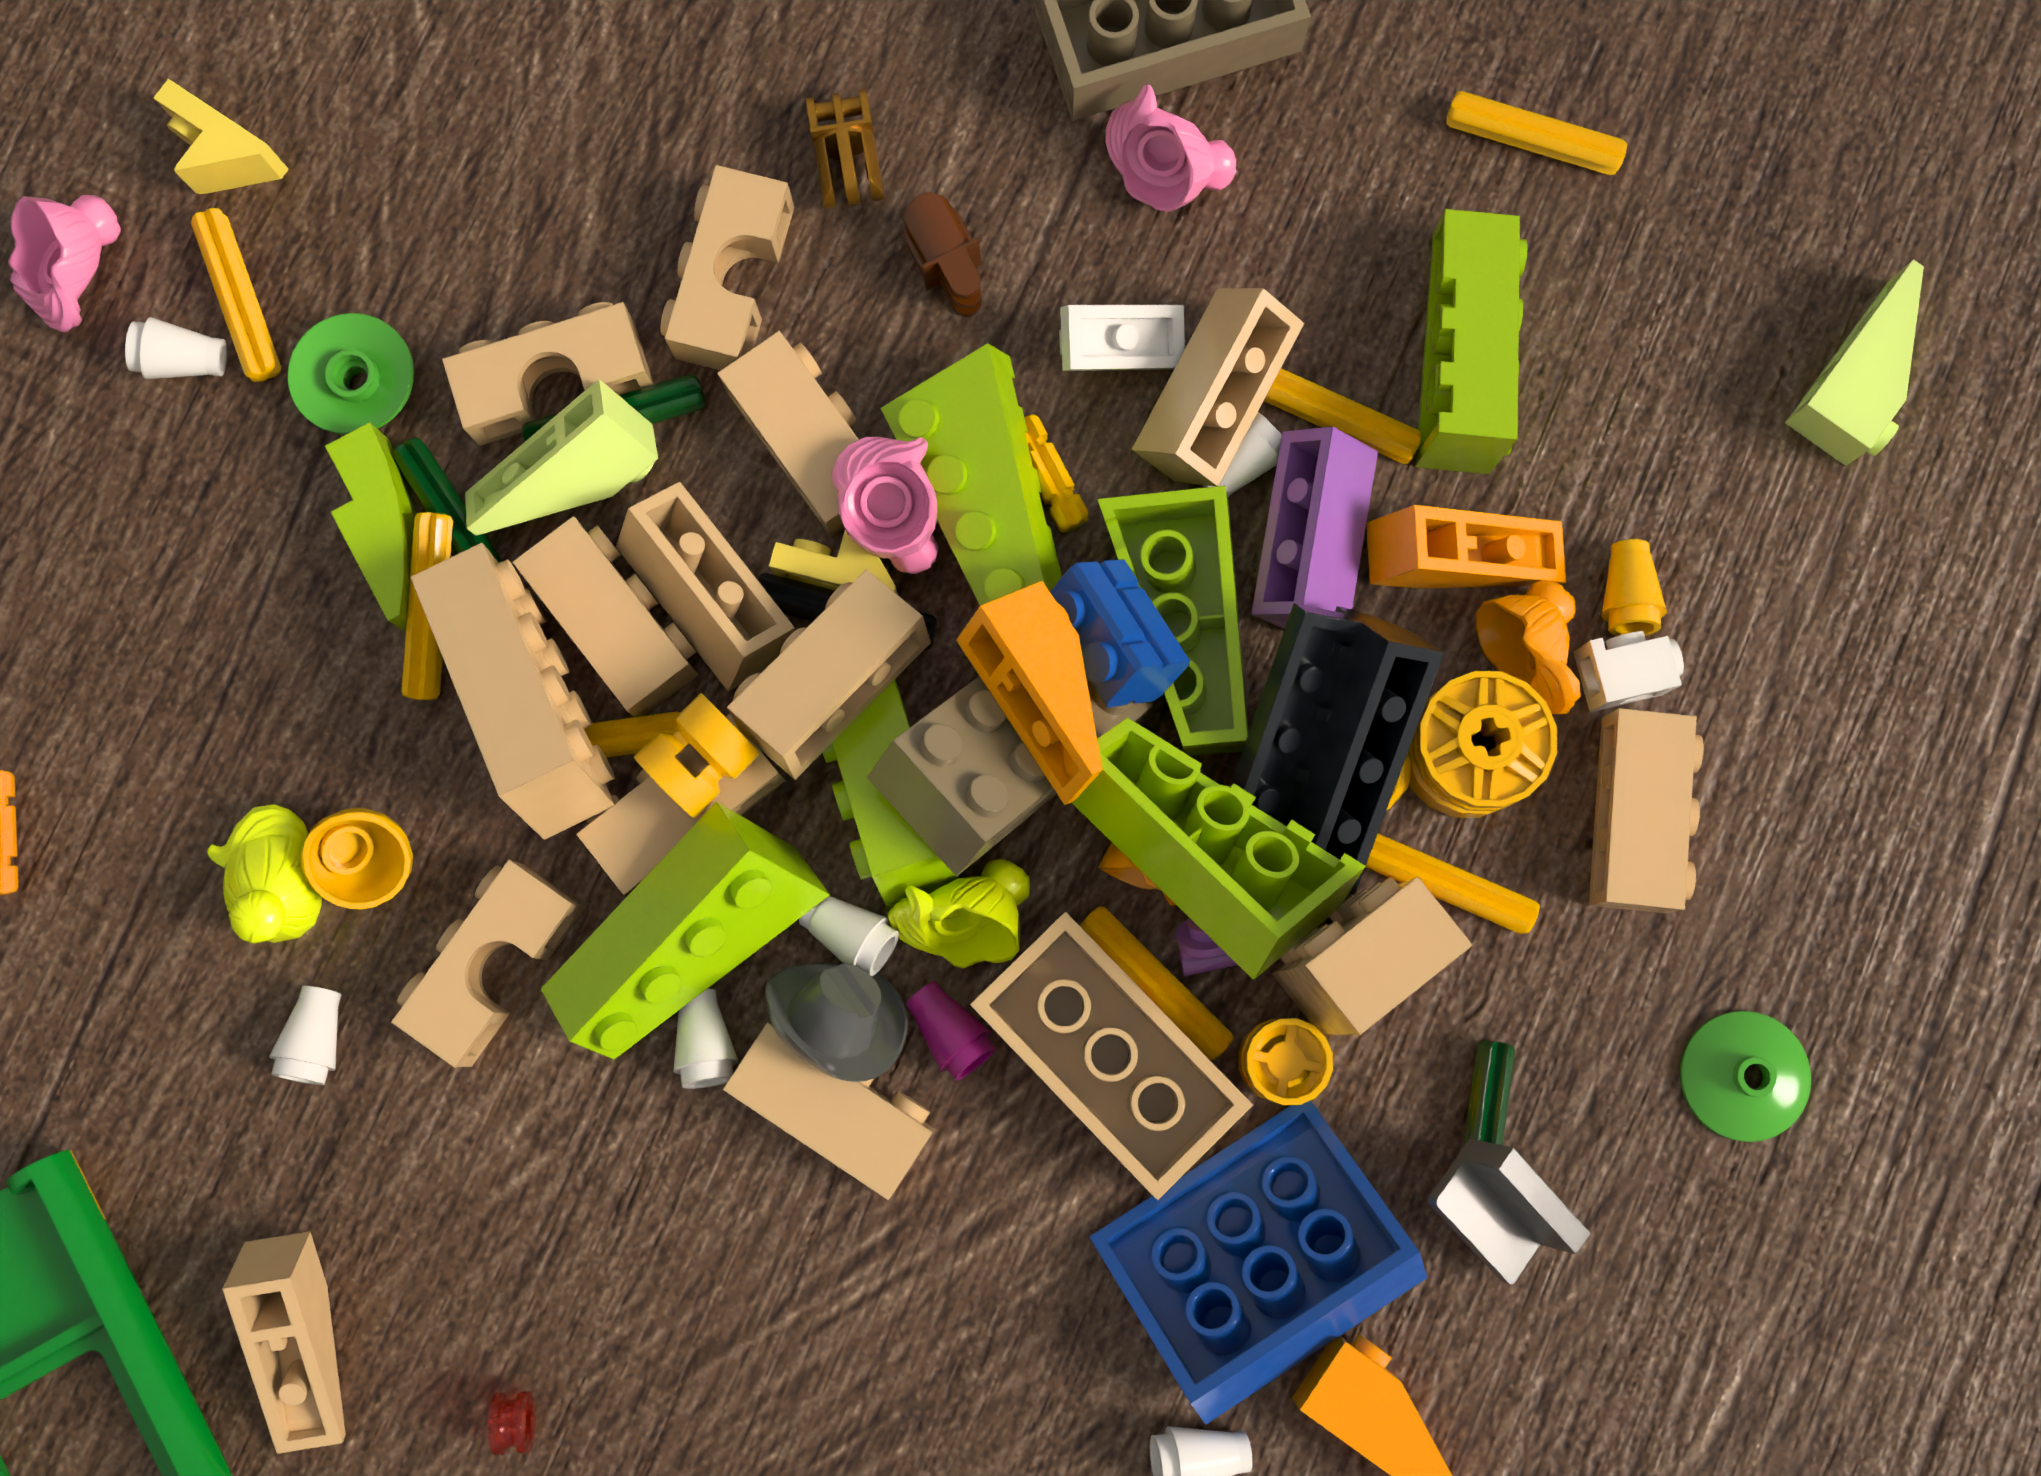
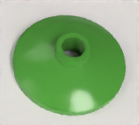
[288,313,414,435]
[1679,1011,1811,1142]

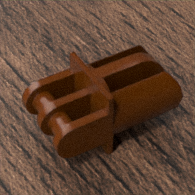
[904,192,982,317]

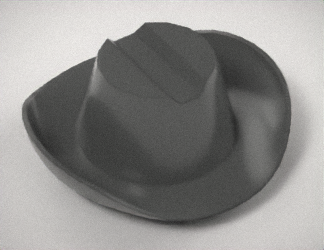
[766,963,908,1082]

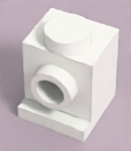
[1573,631,1684,712]

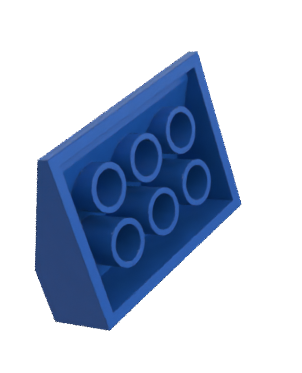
[1090,1100,1428,1425]

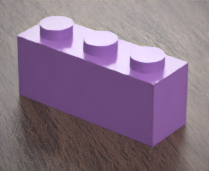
[1251,427,1378,629]

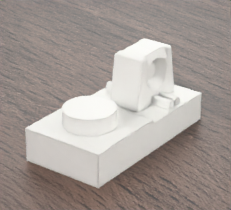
[1059,305,1185,371]

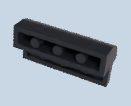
[1230,603,1445,895]

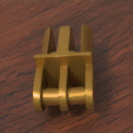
[806,88,884,209]

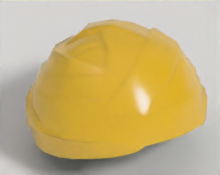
[301,808,413,909]

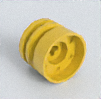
[1409,671,1557,818]

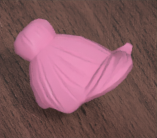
[1106,85,1236,212]
[8,195,121,333]
[832,437,938,574]

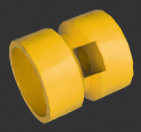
[634,693,761,818]
[1238,1018,1333,1105]

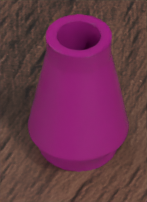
[905,981,997,1081]

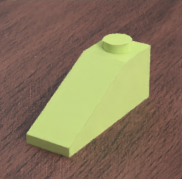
[1785,259,1924,466]
[465,379,658,536]

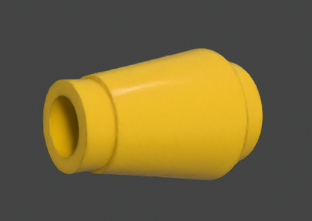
[1601,539,1667,636]

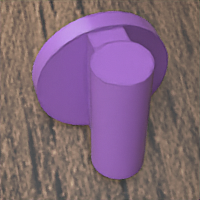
[1176,918,1238,977]

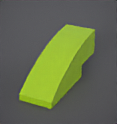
[325,422,416,632]

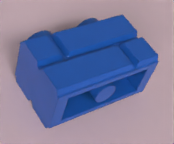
[1050,559,1190,708]

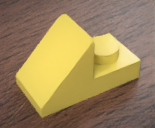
[154,79,289,194]
[769,530,898,595]

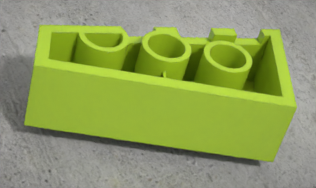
[1415,209,1527,474]
[880,343,1062,606]
[1097,485,1249,756]
[822,680,959,911]
[1071,717,1366,980]
[541,802,830,1059]

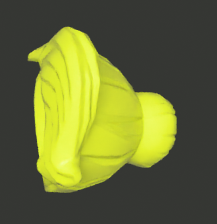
[207,804,322,944]
[887,859,1030,968]

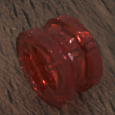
[488,1391,536,1456]

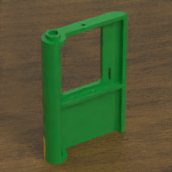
[0,1150,234,1476]

